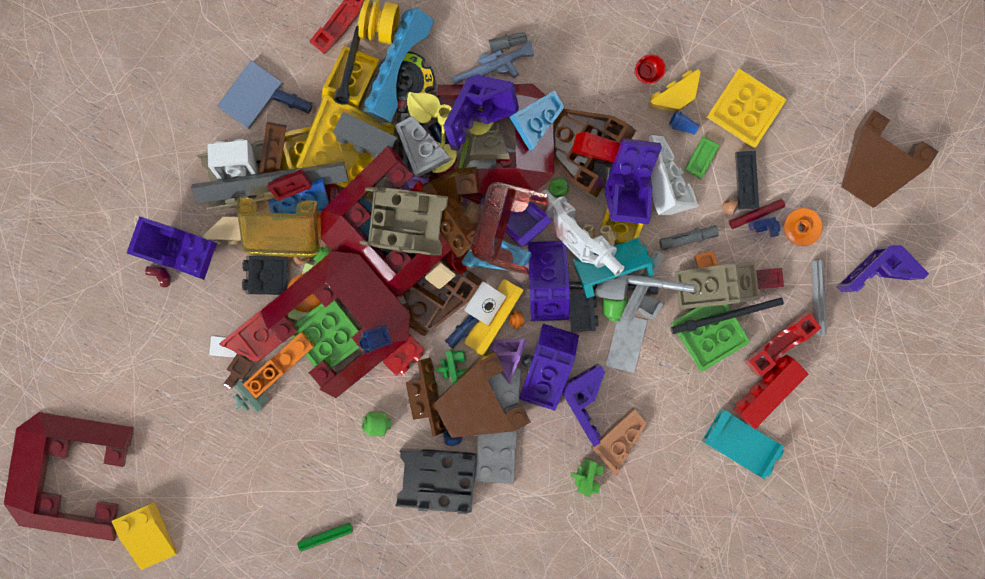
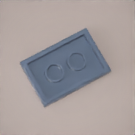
[217,60,283,129]

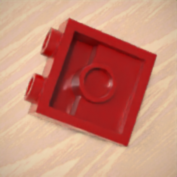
[383,333,424,376]

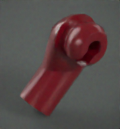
[145,266,171,288]

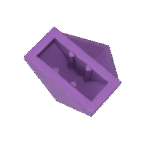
[489,339,526,383]

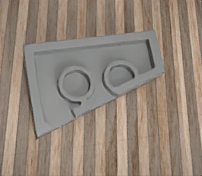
[395,116,452,177]

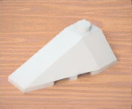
[649,135,698,215]

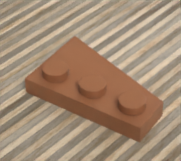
[591,408,647,475]

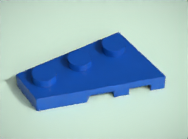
[268,177,329,220]

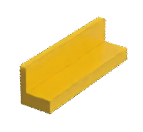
[464,279,524,356]

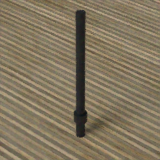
[671,297,784,334]

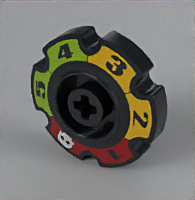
[374,51,436,113]

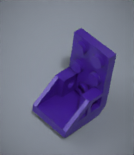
[443,75,519,151]
[605,138,662,224]
[480,194,552,248]
[127,216,217,280]
[528,241,570,321]
[837,245,929,292]
[519,323,579,411]
[562,363,605,447]

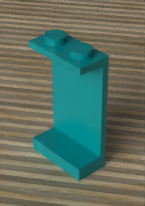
[573,238,655,298]
[701,408,785,480]

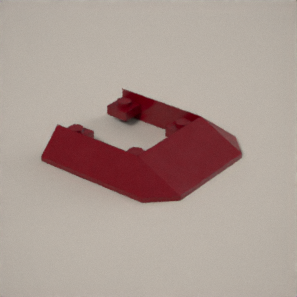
[437,84,554,195]
[321,145,468,297]
[260,251,410,398]
[4,412,134,541]

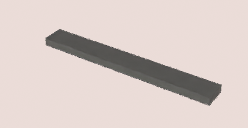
[191,162,349,204]

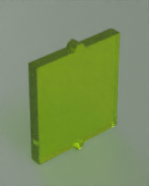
[458,135,471,168]

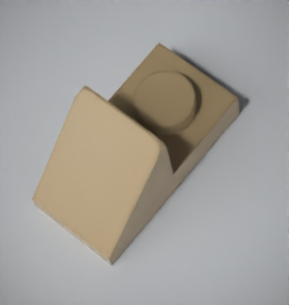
[425,260,456,289]

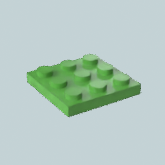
[291,300,359,368]
[671,304,750,372]

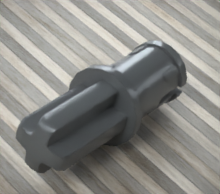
[489,32,527,52]

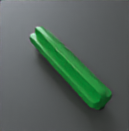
[297,523,353,552]

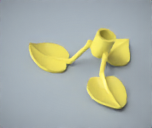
[407,92,493,173]

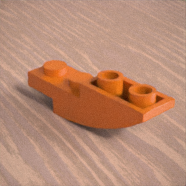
[243,332,315,398]

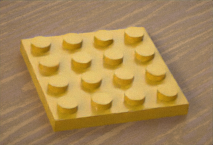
[295,95,396,197]

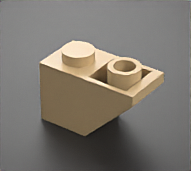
[203,217,247,245]

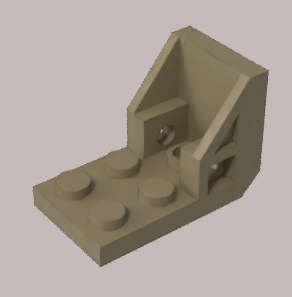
[674,261,760,309]

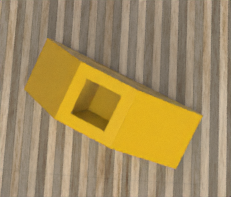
[648,69,700,112]

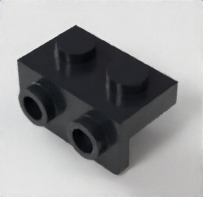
[569,293,599,332]

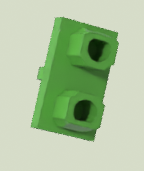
[571,458,604,497]

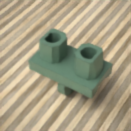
[233,379,268,414]

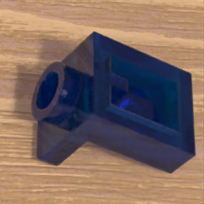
[748,217,780,237]
[359,325,392,354]

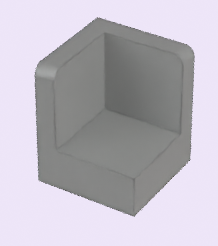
[636,294,663,320]

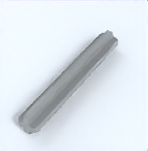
[622,251,664,321]
[812,260,827,335]

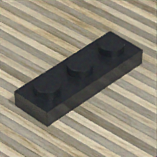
[735,151,759,210]

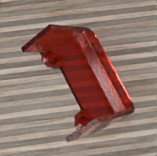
[471,182,550,275]

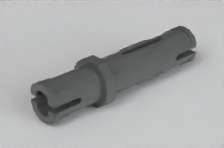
[660,225,719,251]

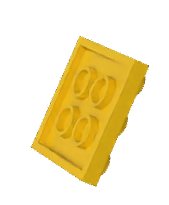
[707,68,787,148]

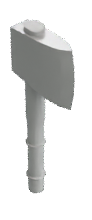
[595,273,696,300]

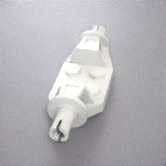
[539,189,624,276]

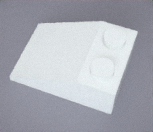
[207,139,259,180]

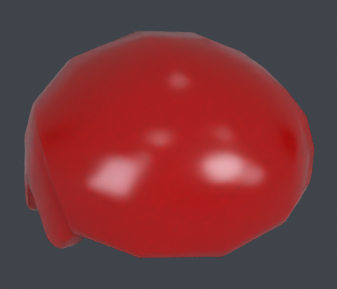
[634,54,666,84]
[444,250,469,273]

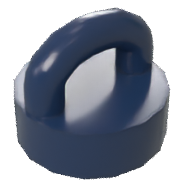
[443,429,463,446]

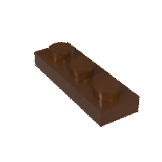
[259,122,287,174]

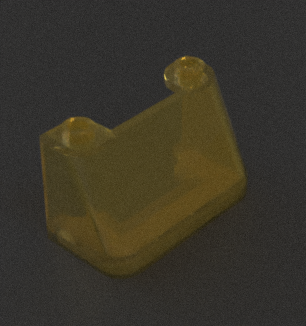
[237,198,321,257]

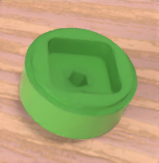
[549,178,569,198]

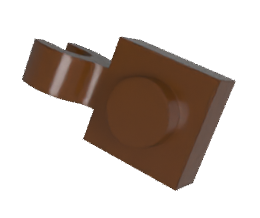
[224,354,254,388]

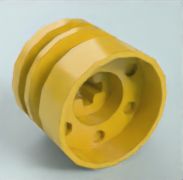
[358,0,400,44]

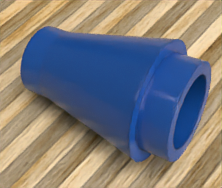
[669,112,699,135]

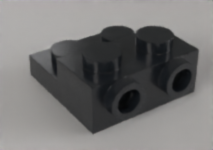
[242,256,288,295]

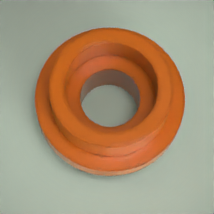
[509,310,524,329]

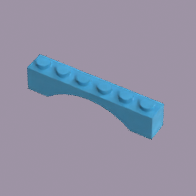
[363,8,434,123]

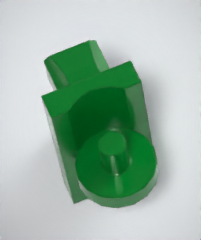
[437,349,467,384]

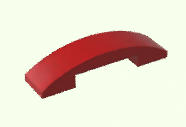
[309,0,364,54]

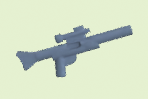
[451,40,534,85]

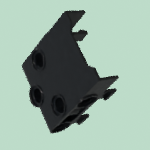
[395,448,476,515]

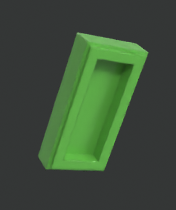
[684,136,720,179]

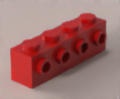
[733,354,809,429]

